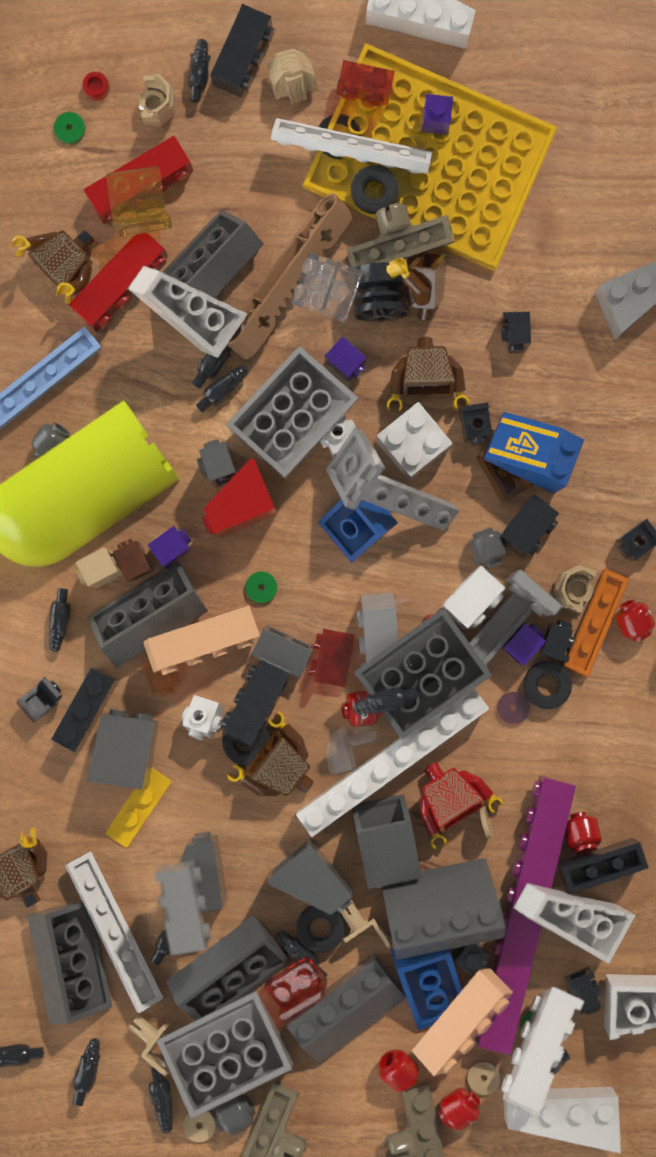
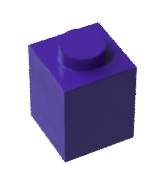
[421,94,453,135]
[324,336,366,382]
[148,526,192,568]
[501,623,546,666]

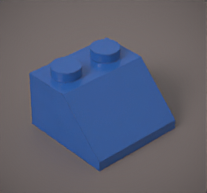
[318,499,398,563]

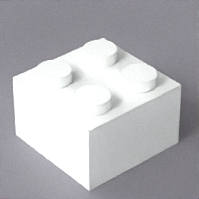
[376,402,452,481]
[440,566,505,629]

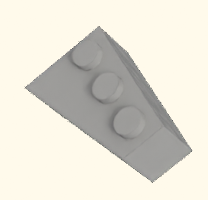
[594,261,656,340]
[357,593,398,666]
[155,860,211,955]

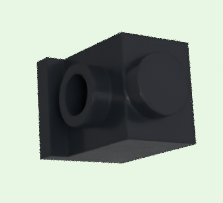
[500,312,531,354]
[459,402,493,445]
[616,519,656,561]
[539,620,575,663]
[451,943,490,976]
[564,967,602,1014]

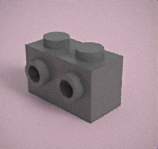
[197,440,237,487]

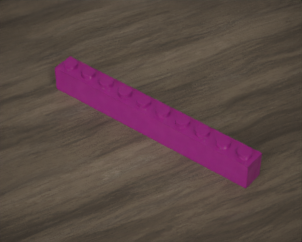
[476,776,576,1055]

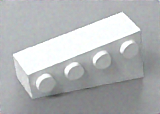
[366,0,476,49]
[128,266,247,358]
[514,883,636,964]
[604,974,656,1040]
[501,987,584,1113]
[503,1087,621,1154]

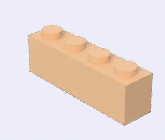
[143,606,260,675]
[412,968,513,1076]

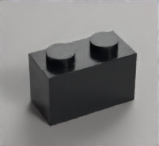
[500,494,559,557]

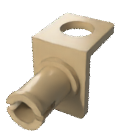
[341,900,392,948]
[128,1014,172,1076]

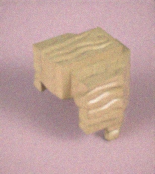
[268,48,318,104]
[139,74,176,126]
[553,565,597,613]

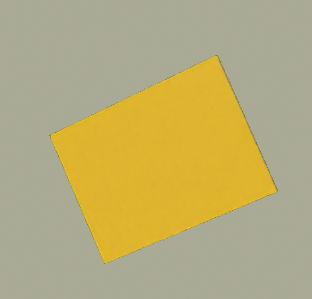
[303,43,558,272]

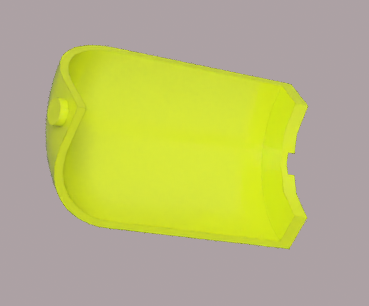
[0,401,180,567]

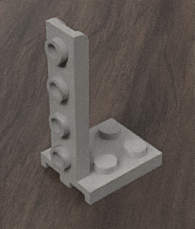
[326,428,459,531]
[469,569,562,666]

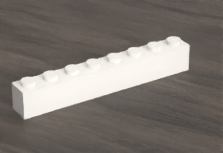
[296,688,489,837]

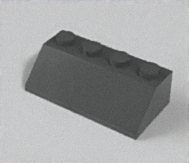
[162,209,264,298]
[87,561,208,668]
[27,901,112,1025]
[166,915,291,1021]
[287,953,407,1064]

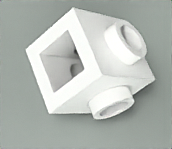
[320,415,356,458]
[182,695,224,740]

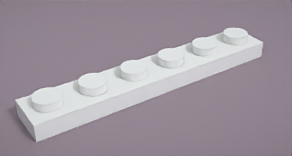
[271,118,432,174]
[65,852,164,1013]

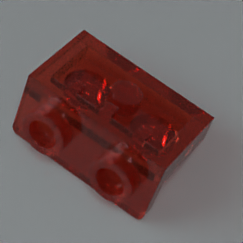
[337,60,395,106]
[309,628,355,687]
[264,956,328,1021]

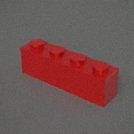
[83,135,193,224]
[68,228,168,332]

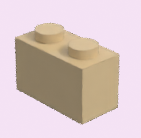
[75,547,123,589]

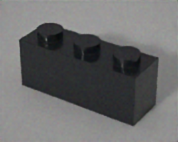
[210,4,275,98]
[220,659,290,750]
[51,667,119,753]
[557,838,649,894]

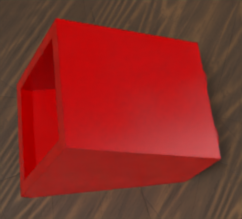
[202,458,277,539]

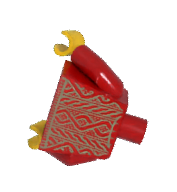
[420,762,504,849]

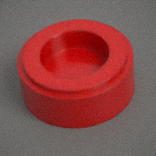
[82,71,110,101]

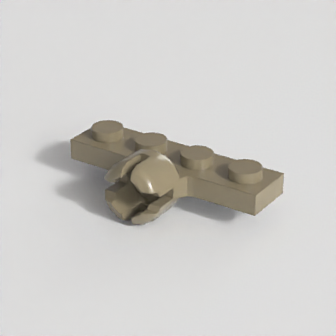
[346,203,455,270]
[242,1080,307,1157]
[384,1082,444,1157]

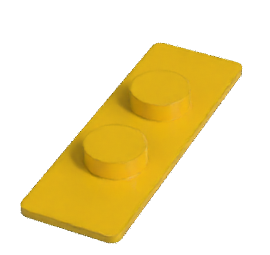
[106,768,171,848]

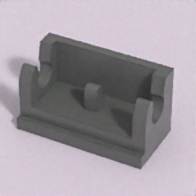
[251,625,315,678]

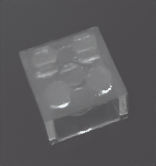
[291,252,363,323]

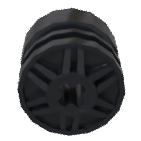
[352,262,410,322]

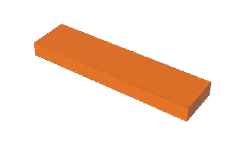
[563,569,629,677]

